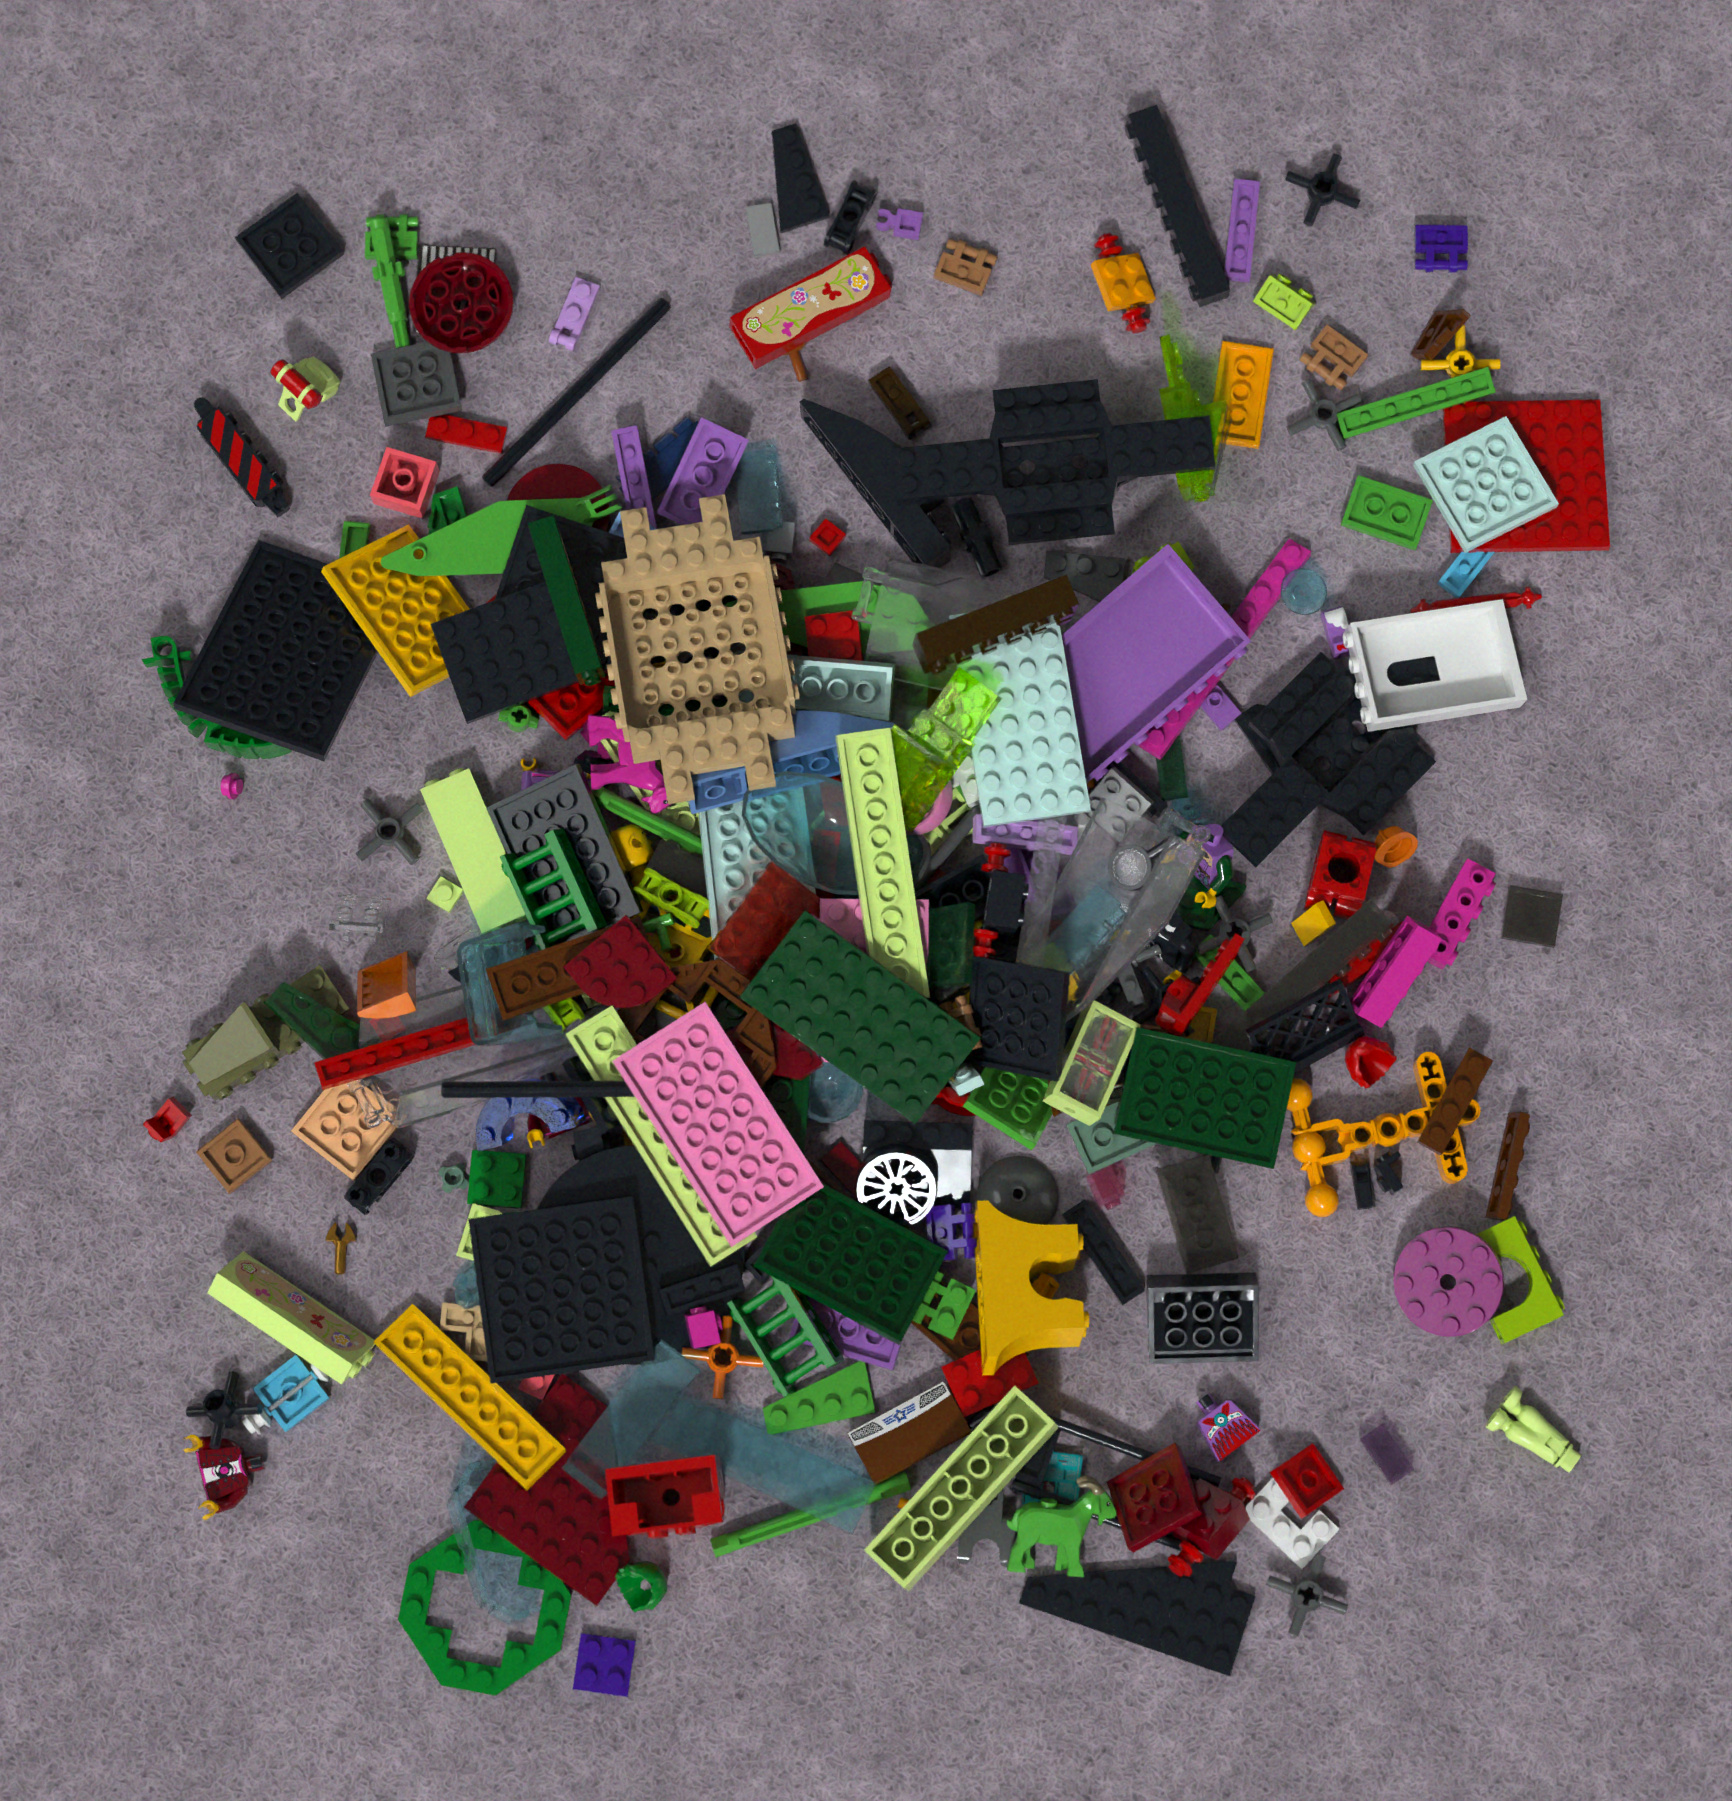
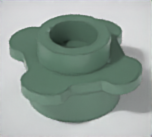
[439,1163,469,1193]

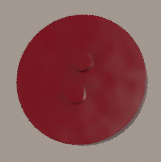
[507,464,611,533]

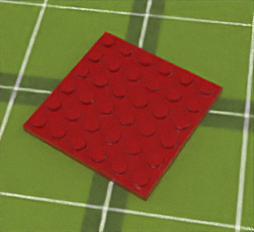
[1443,399,1610,553]

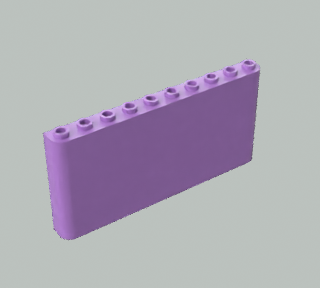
[1062,544,1251,790]

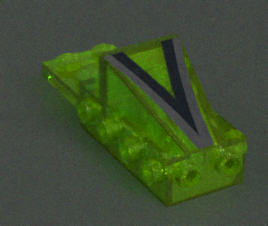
[1159,334,1232,502]

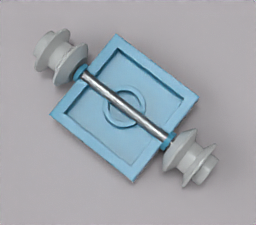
[242,1355,330,1435]

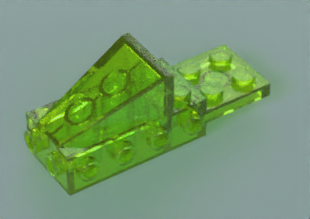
[891,667,1002,833]

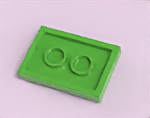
[1340,475,1433,551]

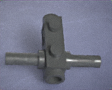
[1083,943,1162,1009]

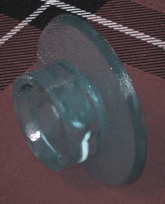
[1281,569,1327,615]

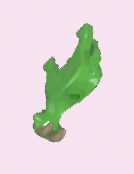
[1006,1476,1116,1577]

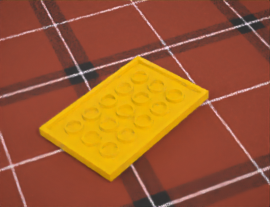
[321,524,469,697]

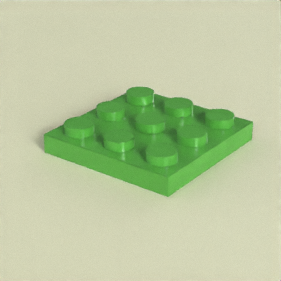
[963,1067,1052,1151]

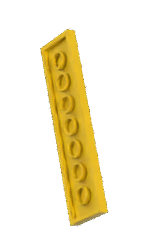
[374,1304,566,1490]

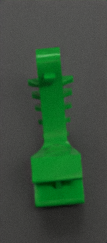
[142,636,292,759]

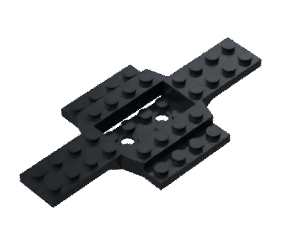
[892,379,1215,545]
[1221,652,1440,868]

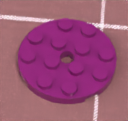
[1394,1226,1504,1337]

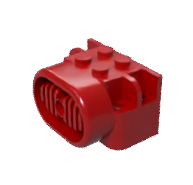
[605,1455,725,1539]

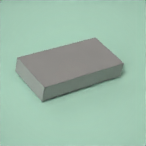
[746,203,780,258]

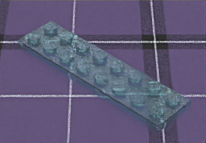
[654,1392,876,1534]

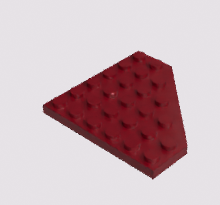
[463,1374,630,1606]

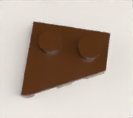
[1411,309,1471,360]

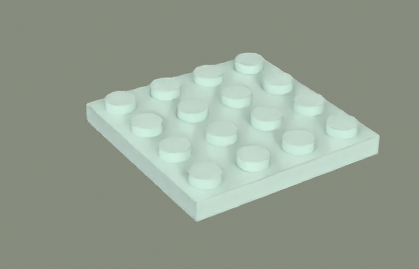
[1413,416,1559,553]

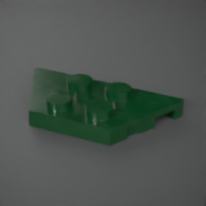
[1145,860,1247,932]

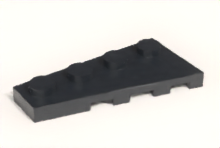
[772,123,829,234]

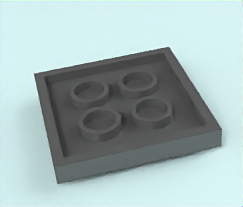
[371,342,462,427]

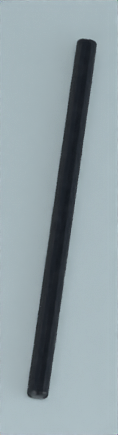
[482,298,671,487]
[441,1081,634,1098]

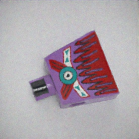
[1196,1393,1261,1463]

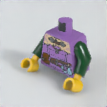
[1160,824,1234,908]

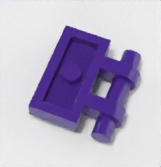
[1414,225,1468,273]
[926,1203,977,1261]

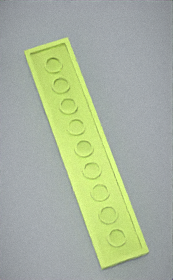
[835,728,930,998]
[565,1006,757,1267]

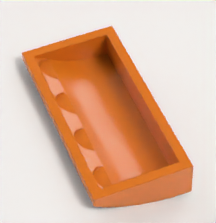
[357,951,416,1019]

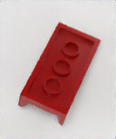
[1155,933,1245,1037]

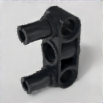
[344,1137,415,1215]

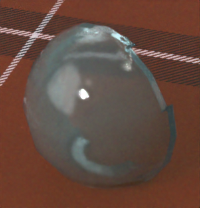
[808,1056,864,1123]

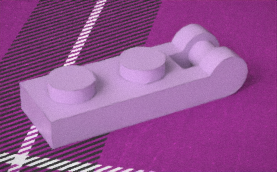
[549,277,600,351]

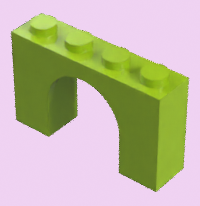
[1475,1216,1565,1345]

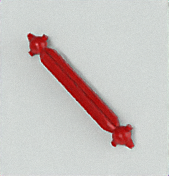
[1410,587,1542,613]

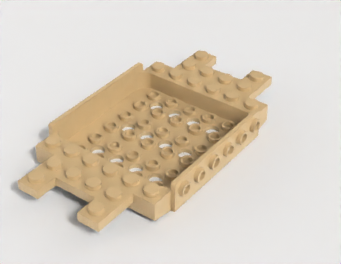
[595,494,800,804]

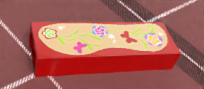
[729,246,892,369]

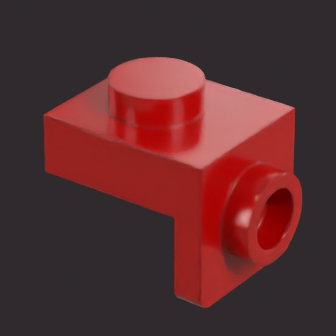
[143,1097,192,1142]

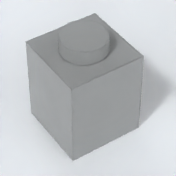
[765,520,796,563]

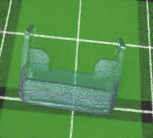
[457,922,563,1046]

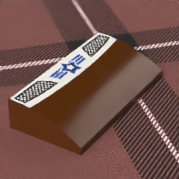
[847,1381,972,1485]

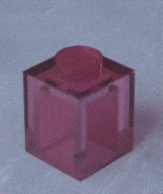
[1085,1166,1125,1211]

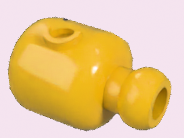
[610,824,655,887]

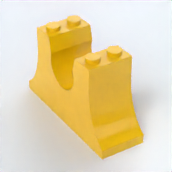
[973,1201,1089,1375]

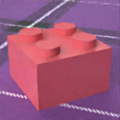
[370,447,440,519]

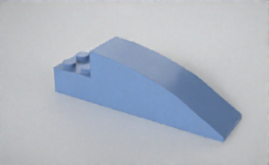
[687,711,899,814]

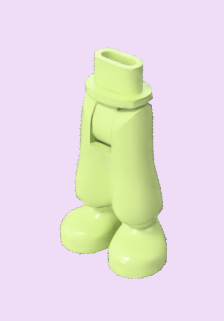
[1485,1386,1581,1472]

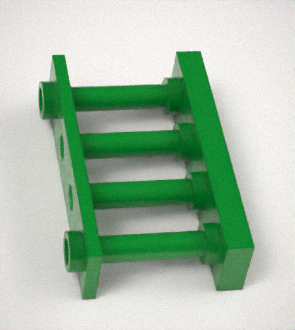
[500,828,607,950]
[727,1276,845,1397]

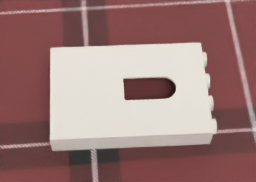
[1343,599,1527,732]

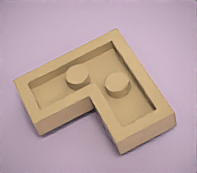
[440,1303,487,1362]

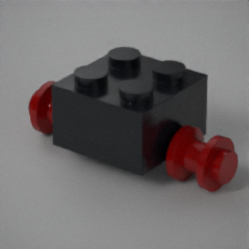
[968,843,1029,957]

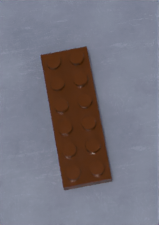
[486,917,649,1021]

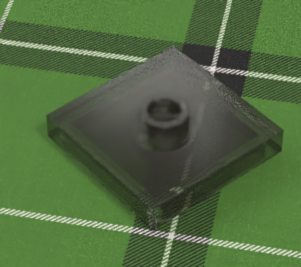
[1500,885,1563,948]

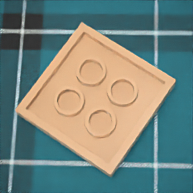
[291,1080,406,1182]

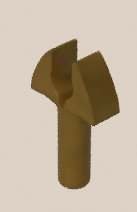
[325,1222,356,1275]

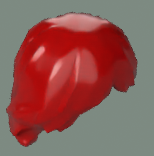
[1344,1036,1397,1089]

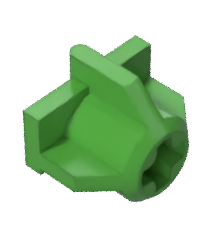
[498,703,540,732]

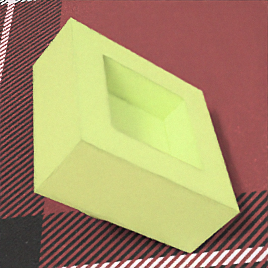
[426,876,464,913]

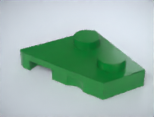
[427,486,468,535]

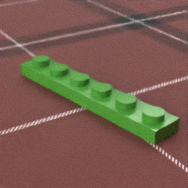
[1337,367,1496,440]

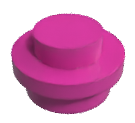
[220,773,243,799]

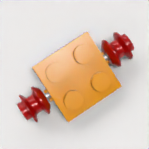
[1091,233,1156,334]

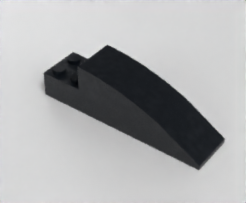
[800,399,952,579]

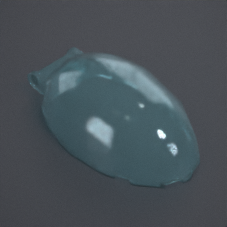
[741,771,918,895]

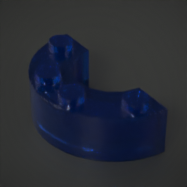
[475,1079,587,1151]

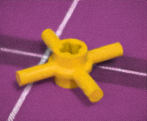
[1421,325,1500,378]

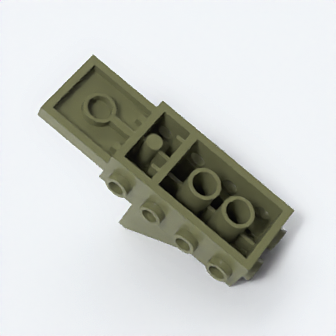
[182,965,350,1101]

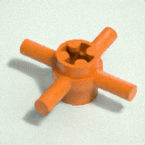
[681,1316,763,1399]

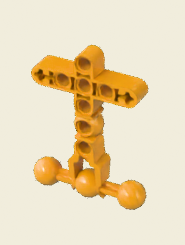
[1287,1052,1481,1217]

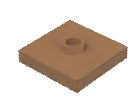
[196,1118,273,1194]

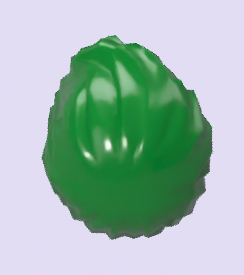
[615,1561,668,1613]

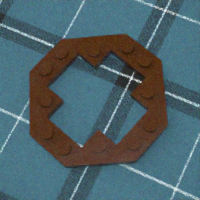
[617,959,777,1090]

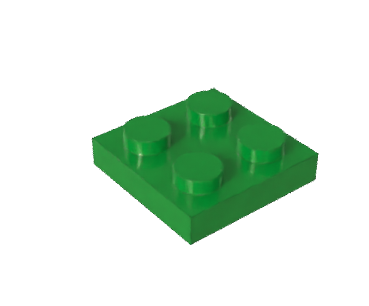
[467,1150,526,1209]

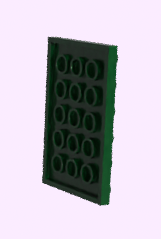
[1113,1027,1296,1169]
[754,1183,948,1345]

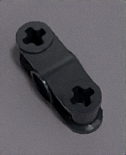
[823,180,878,255]

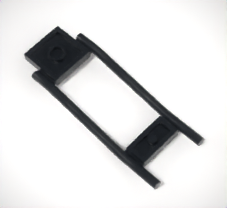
[1011,1413,1222,1551]

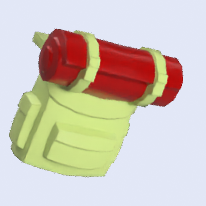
[270,356,340,421]

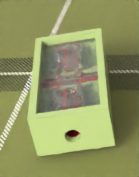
[1042,1000,1141,1126]

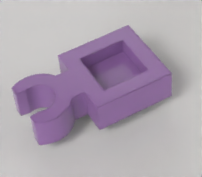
[876,208,923,240]

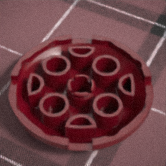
[409,252,514,354]

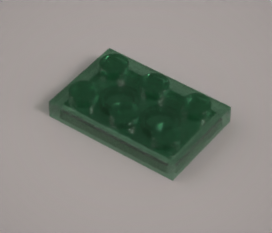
[925,902,975,990]

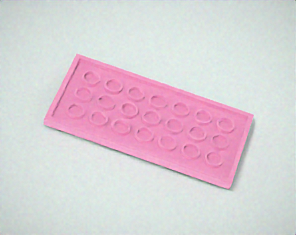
[612,1002,824,1247]

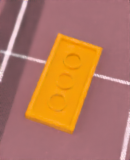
[1210,341,1274,449]

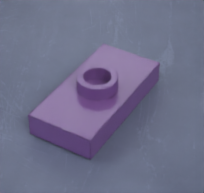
[1200,684,1242,731]

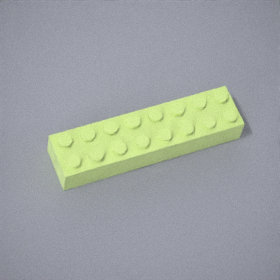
[864,1386,1059,1592]

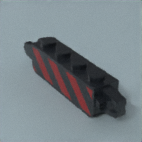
[194,397,290,518]

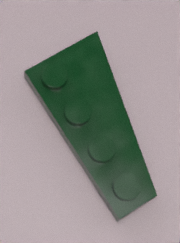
[263,982,380,1059]

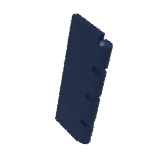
[616,417,698,501]

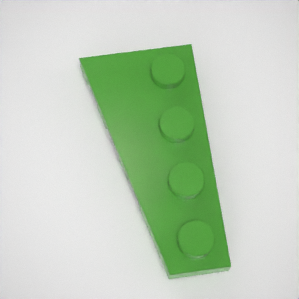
[763,1361,875,1436]

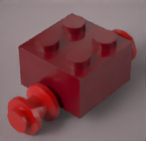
[1168,1477,1255,1577]

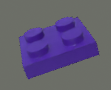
[573,1633,636,1697]

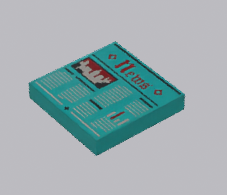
[1022,1452,1083,1504]

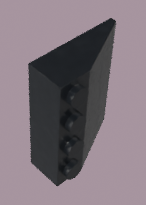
[863,1120,973,1208]
[1146,1272,1258,1364]

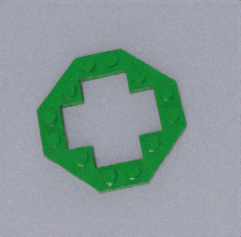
[398,1520,572,1696]

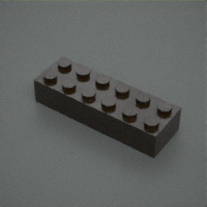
[912,574,1079,675]

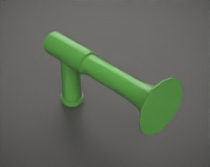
[598,913,674,952]

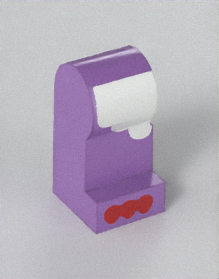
[1321,606,1350,660]

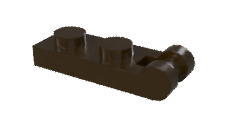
[868,366,931,440]

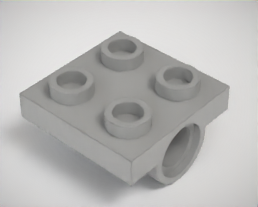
[1085,767,1154,842]

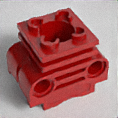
[1303,830,1377,923]

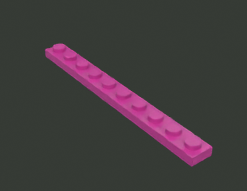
[1138,538,1311,760]

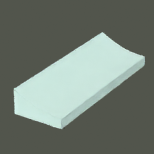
[734,650,896,721]

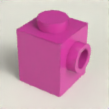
[684,1305,722,1349]

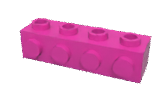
[1427,858,1496,970]
[1350,915,1442,1028]

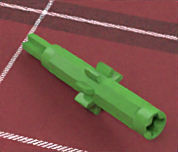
[369,218,410,348]

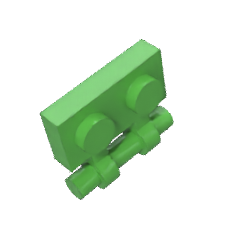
[365,214,419,260]
[912,1272,976,1340]

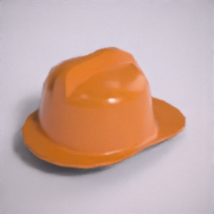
[1374,826,1418,868]

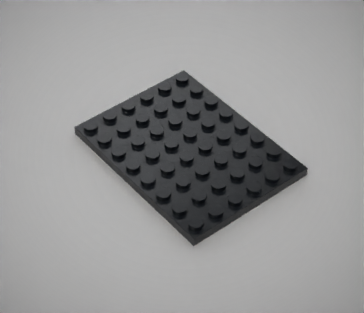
[173,540,378,761]

